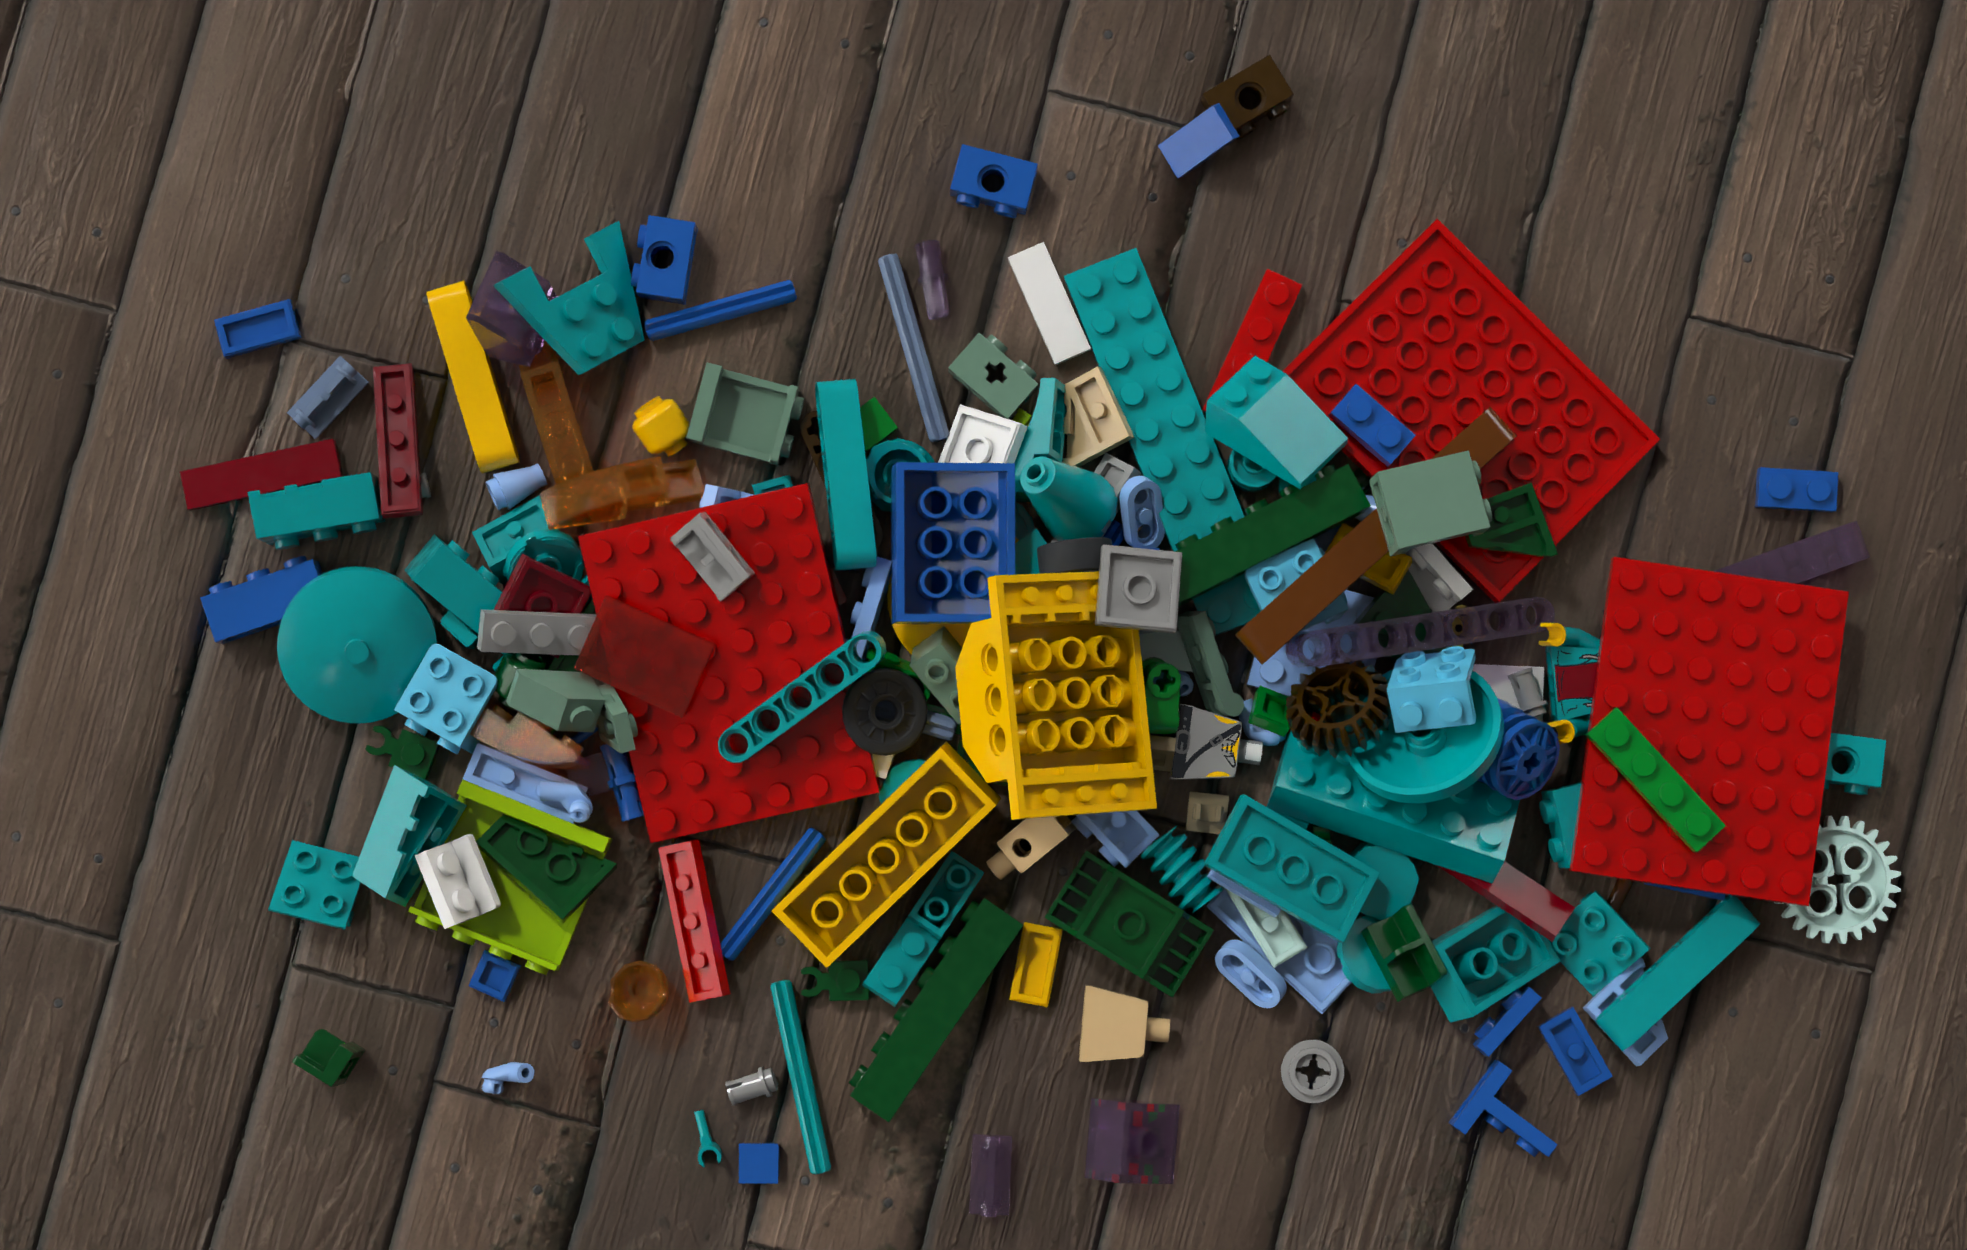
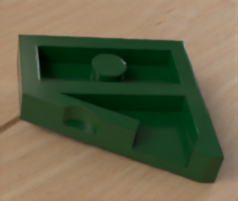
[1465,483,1558,558]

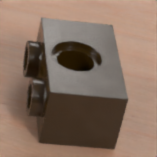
[1201,54,1294,141]

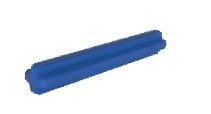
[645,280,797,341]
[720,828,826,961]

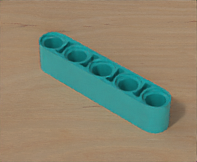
[815,379,877,571]
[718,631,886,763]
[1595,895,1760,1051]

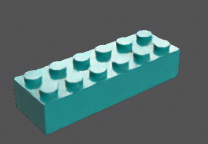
[1266,730,1520,883]

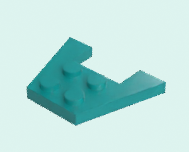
[493,221,645,375]

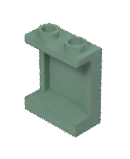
[686,362,804,466]
[1369,450,1492,557]

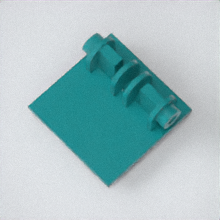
[268,840,361,930]
[1550,890,1650,997]

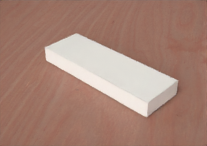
[1008,242,1091,365]

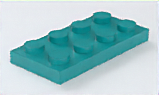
[1203,794,1380,943]

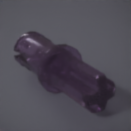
[915,240,950,320]

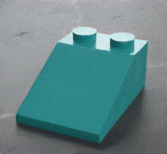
[1205,356,1348,489]
[1431,905,1561,1023]

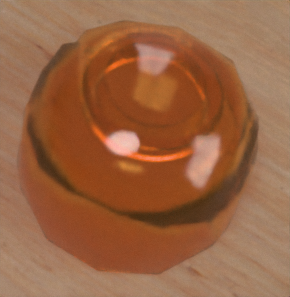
[608,960,669,1022]

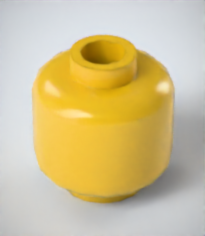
[632,396,690,457]

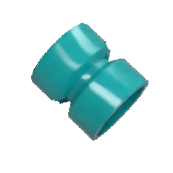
[1227,450,1277,492]

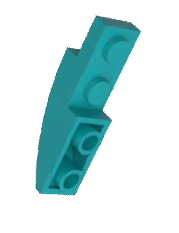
[862,851,985,1007]

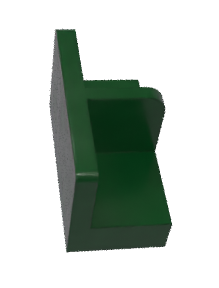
[1361,904,1447,1002]
[292,1029,365,1087]

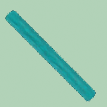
[771,980,831,1174]

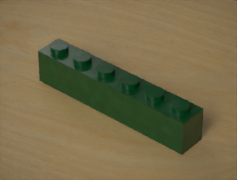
[1175,464,1371,607]
[848,898,1023,1122]

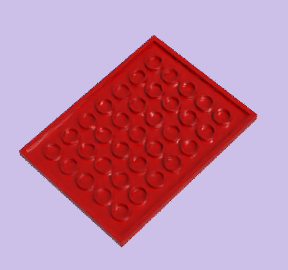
[1283,219,1660,604]
[578,483,881,843]
[1569,557,1849,906]

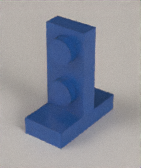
[1448,1060,1558,1157]

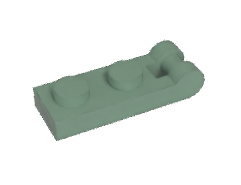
[1177,611,1244,717]

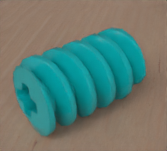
[1140,825,1225,913]

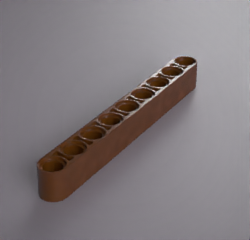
[1235,407,1517,665]

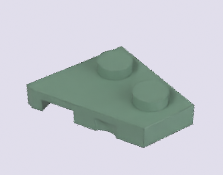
[584,664,638,753]

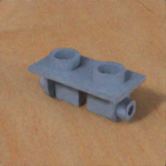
[287,356,369,439]

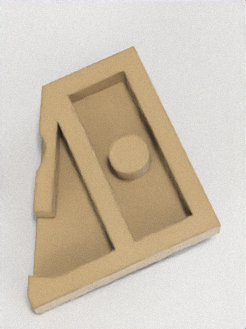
[1063,366,1134,467]

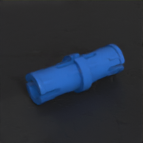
[600,744,644,822]

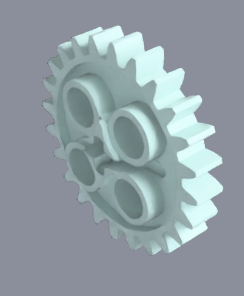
[1774,816,1901,944]

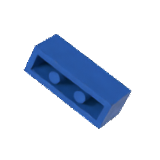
[200,556,323,645]

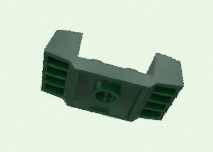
[1044,850,1214,998]

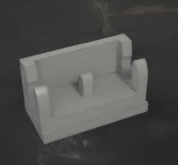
[670,512,755,602]

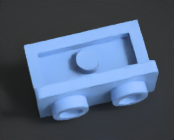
[1071,811,1159,868]

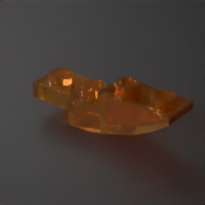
[512,334,597,494]
[540,456,705,530]
[470,704,591,770]

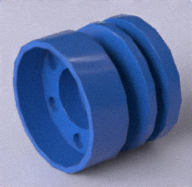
[1477,698,1560,800]

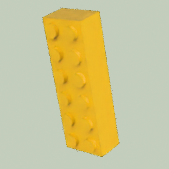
[772,741,1001,968]

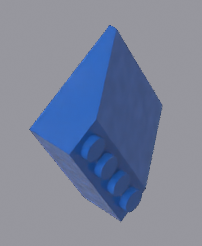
[891,462,1015,624]

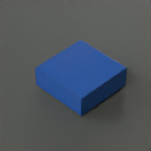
[468,950,522,1002]
[739,1143,779,1184]

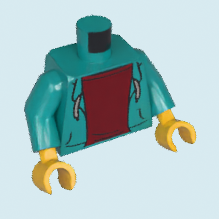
[1539,622,1600,745]

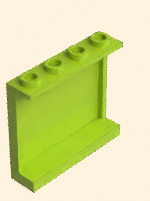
[408,779,613,975]

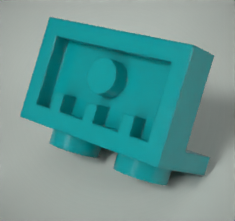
[472,495,560,584]

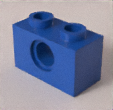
[950,144,1038,218]
[631,215,698,305]

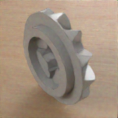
[1281,1040,1344,1103]

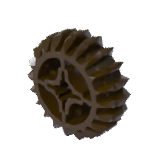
[1286,657,1392,759]

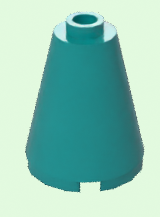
[1020,457,1117,541]

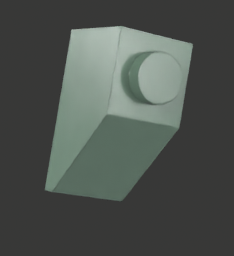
[506,669,605,732]

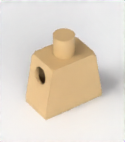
[986,816,1077,880]
[1079,985,1170,1062]

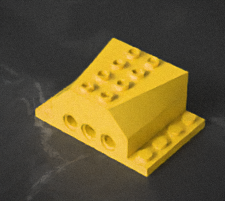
[955,571,1157,820]

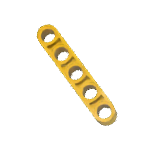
[426,280,520,474]

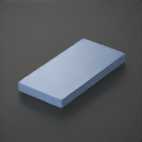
[1206,889,1352,1014]

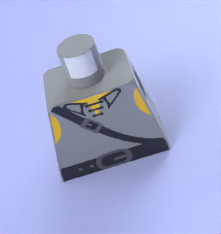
[1169,704,1263,780]

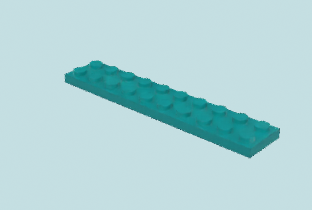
[1064,248,1261,636]

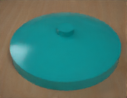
[277,566,437,723]
[1346,670,1504,803]

